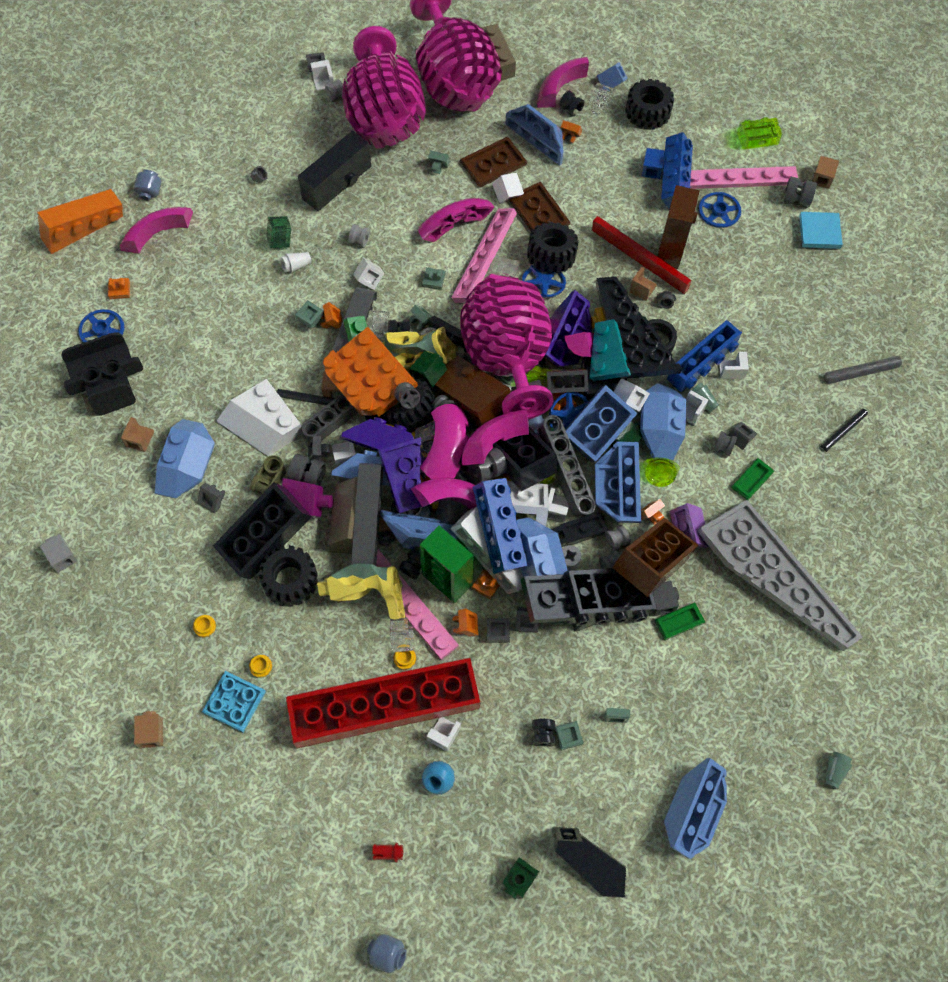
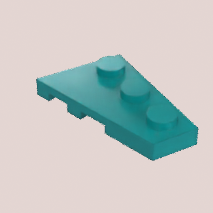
[589,319,631,381]

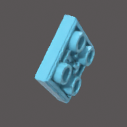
[799,212,843,249]
[202,671,266,733]

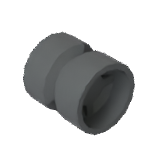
[783,176,817,207]
[466,448,507,484]
[288,454,326,486]

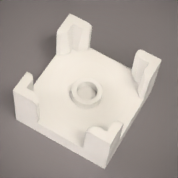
[507,481,549,526]

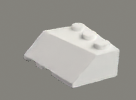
[217,379,303,456]

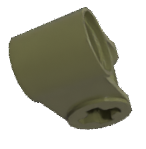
[250,455,286,493]

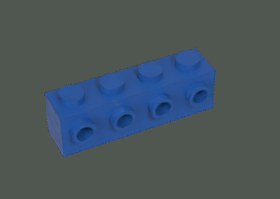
[661,132,693,209]
[667,320,742,393]
[473,478,528,574]

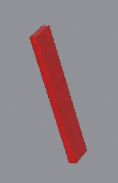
[592,216,691,294]

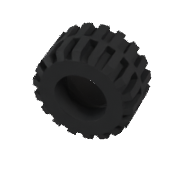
[625,79,674,130]
[527,222,579,274]
[384,376,435,433]
[259,545,318,607]

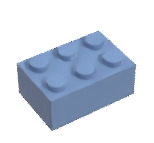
[565,385,638,462]

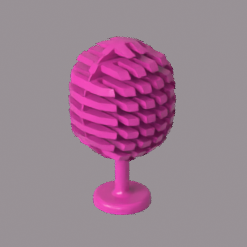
[409,0,502,112]
[342,26,426,149]
[460,274,553,419]

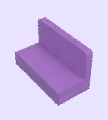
[670,503,709,548]

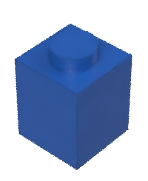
[641,148,665,179]

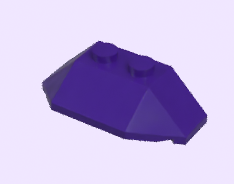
[544,290,592,367]
[339,417,425,466]

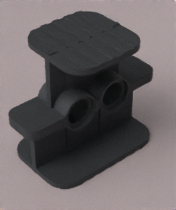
[61,332,143,416]

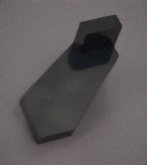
[554,827,626,898]

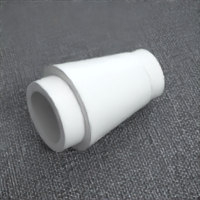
[280,252,311,273]

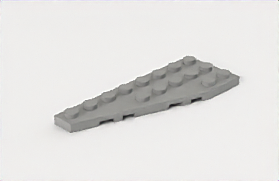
[698,500,863,651]

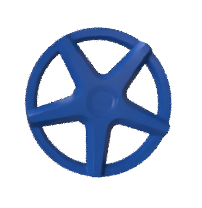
[698,192,741,228]
[522,265,566,298]
[78,309,125,342]
[549,392,589,428]

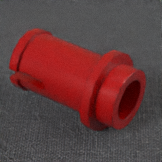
[372,842,404,863]

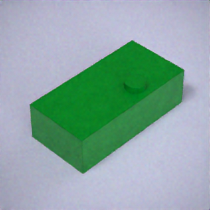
[420,525,474,604]

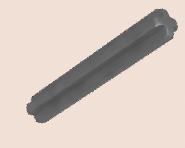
[824,356,902,384]

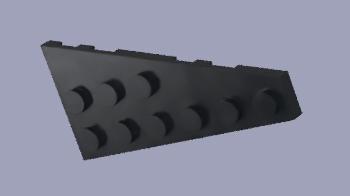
[596,276,683,380]

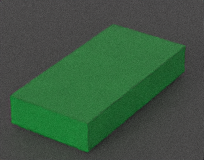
[731,458,775,500]
[655,602,705,640]

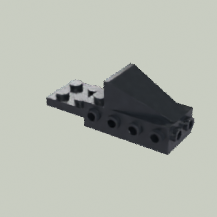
[520,568,657,632]

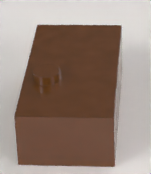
[657,185,700,269]
[430,356,511,427]
[612,518,698,597]

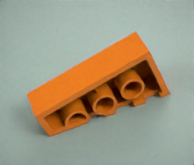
[37,189,123,254]

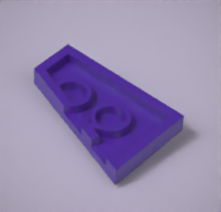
[378,437,421,514]

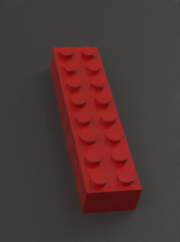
[286,658,481,749]

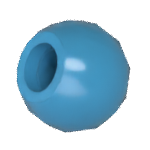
[422,761,455,795]

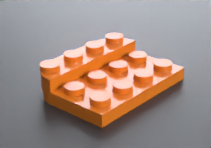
[323,327,418,416]

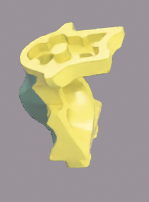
[382,327,458,372]
[317,563,406,620]

